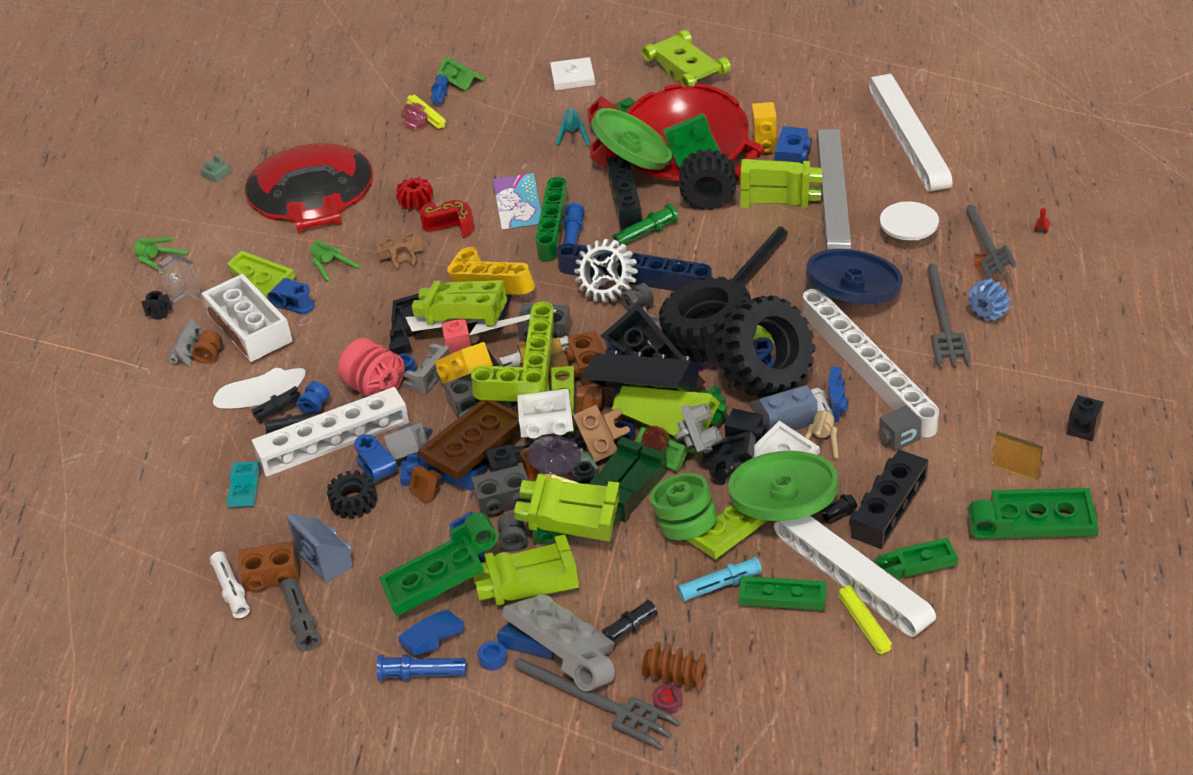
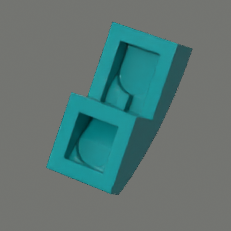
[226,461,260,508]

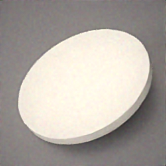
[880,202,939,241]

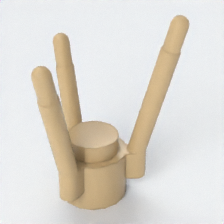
[805,410,838,460]

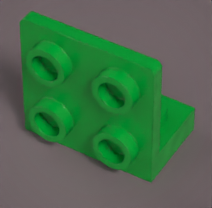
[663,113,720,168]

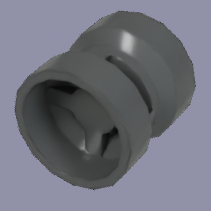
[621,283,654,311]
[497,513,527,551]

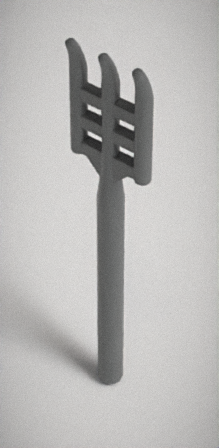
[967,205,1016,281]
[928,264,971,368]
[514,658,681,750]

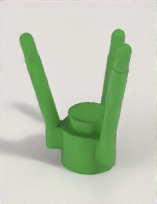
[134,237,188,273]
[310,240,359,281]

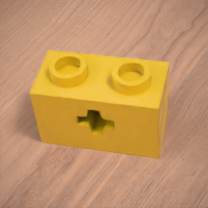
[752,102,777,154]
[434,342,493,384]

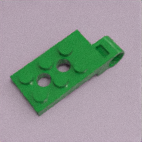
[967,488,1099,539]
[378,513,498,616]

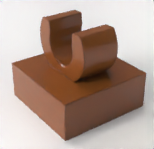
[409,466,442,503]

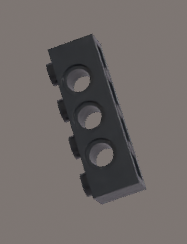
[606,156,642,231]
[849,449,928,549]

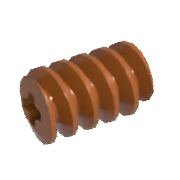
[641,642,707,692]

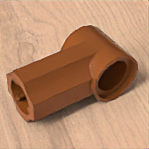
[577,386,605,413]

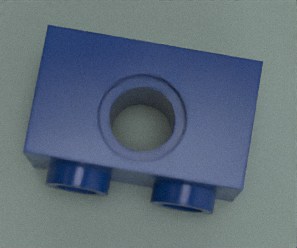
[775,126,812,164]

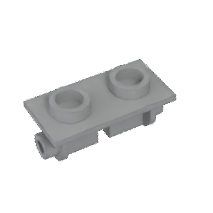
[168,318,202,367]

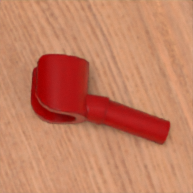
[1034,208,1050,233]

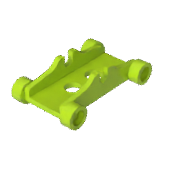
[641,29,731,86]

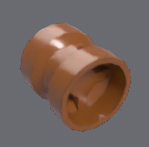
[191,330,223,364]

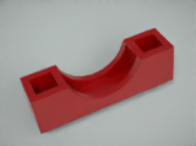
[587,96,620,169]

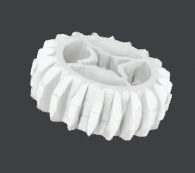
[574,239,638,303]

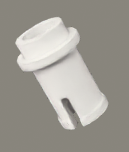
[810,388,833,415]

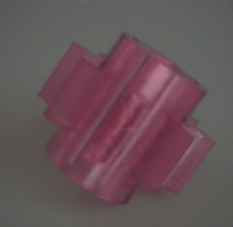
[401,102,427,129]

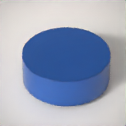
[477,641,507,671]

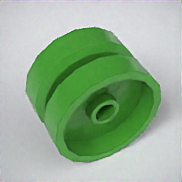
[650,473,718,540]

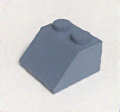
[749,385,818,433]
[286,514,353,583]

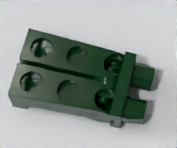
[586,437,667,526]

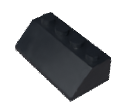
[582,349,700,392]

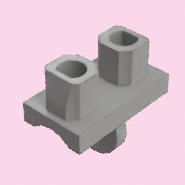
[674,404,722,453]

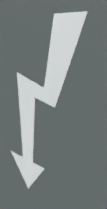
[406,310,557,335]

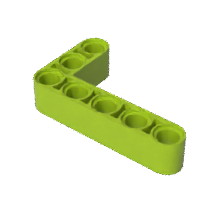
[471,302,554,401]

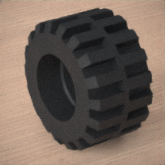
[679,149,736,210]

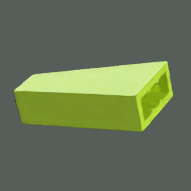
[612,386,720,447]

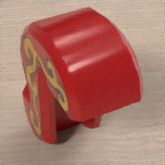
[419,200,474,238]

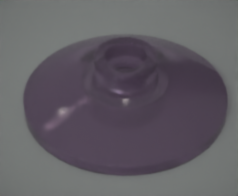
[528,435,581,475]

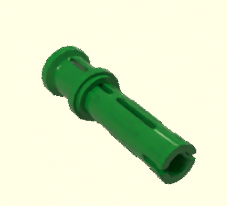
[612,204,678,246]

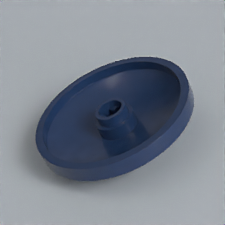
[806,249,903,304]

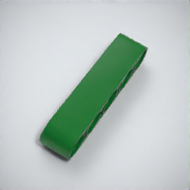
[536,177,568,262]

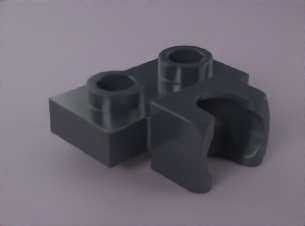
[702,431,756,485]

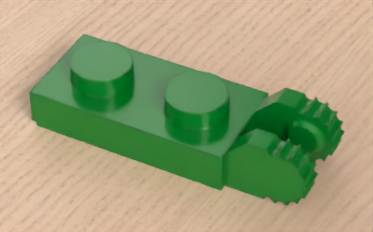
[874,538,959,580]

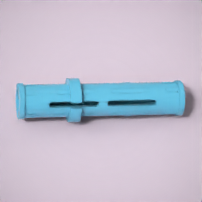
[677,557,762,602]

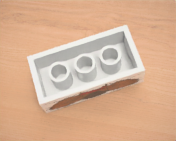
[201,274,292,362]

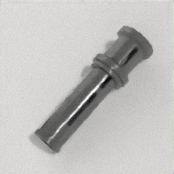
[281,578,321,651]

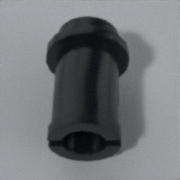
[574,461,595,484]
[820,494,857,523]

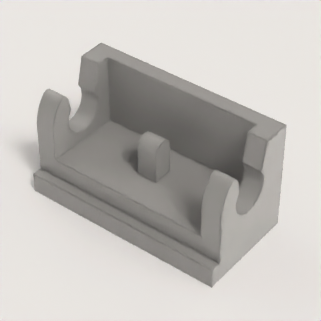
[403,344,451,395]

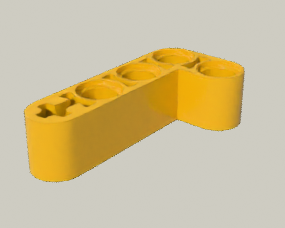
[447,247,535,295]

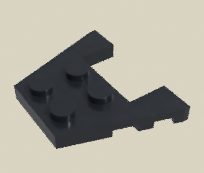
[389,293,478,355]

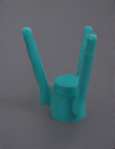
[556,108,590,146]

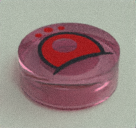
[653,684,683,714]

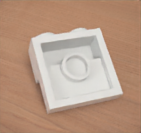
[517,389,574,438]

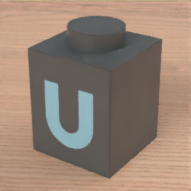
[878,406,921,452]

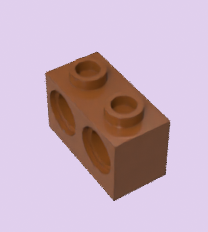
[565,330,605,386]
[239,541,299,592]

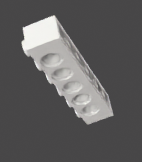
[252,387,409,477]

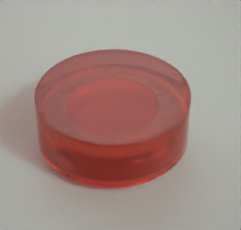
[642,426,670,452]

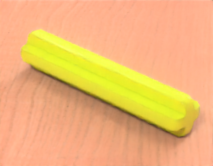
[407,94,446,129]
[839,585,892,655]

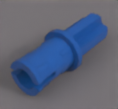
[430,74,448,105]

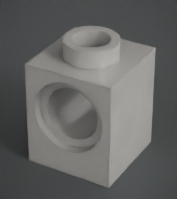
[384,422,428,460]

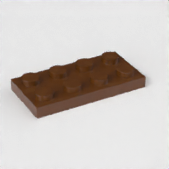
[418,400,520,480]

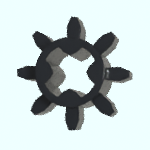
[141,291,172,320]

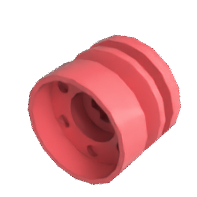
[337,337,405,397]

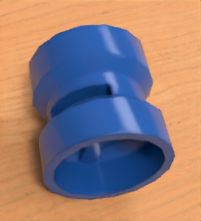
[296,381,330,415]

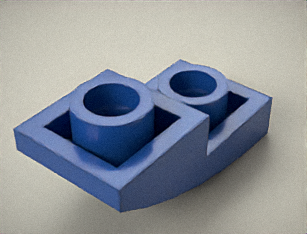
[828,366,849,422]
[398,609,464,655]

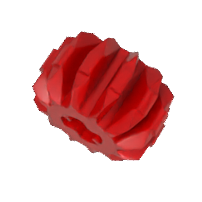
[396,177,434,211]

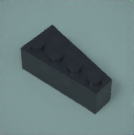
[600,303,706,390]

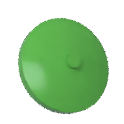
[591,108,672,170]
[728,451,839,521]

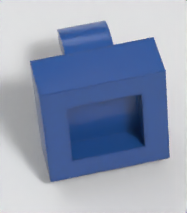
[400,454,429,486]

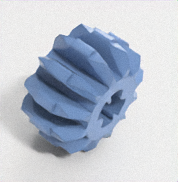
[967,278,1011,321]

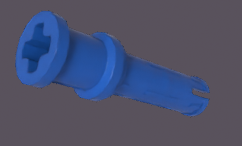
[563,203,585,244]
[377,654,467,681]

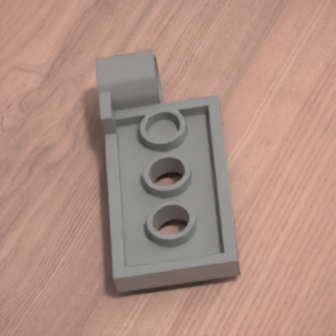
[502,594,615,691]

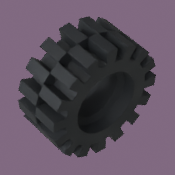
[327,470,377,519]

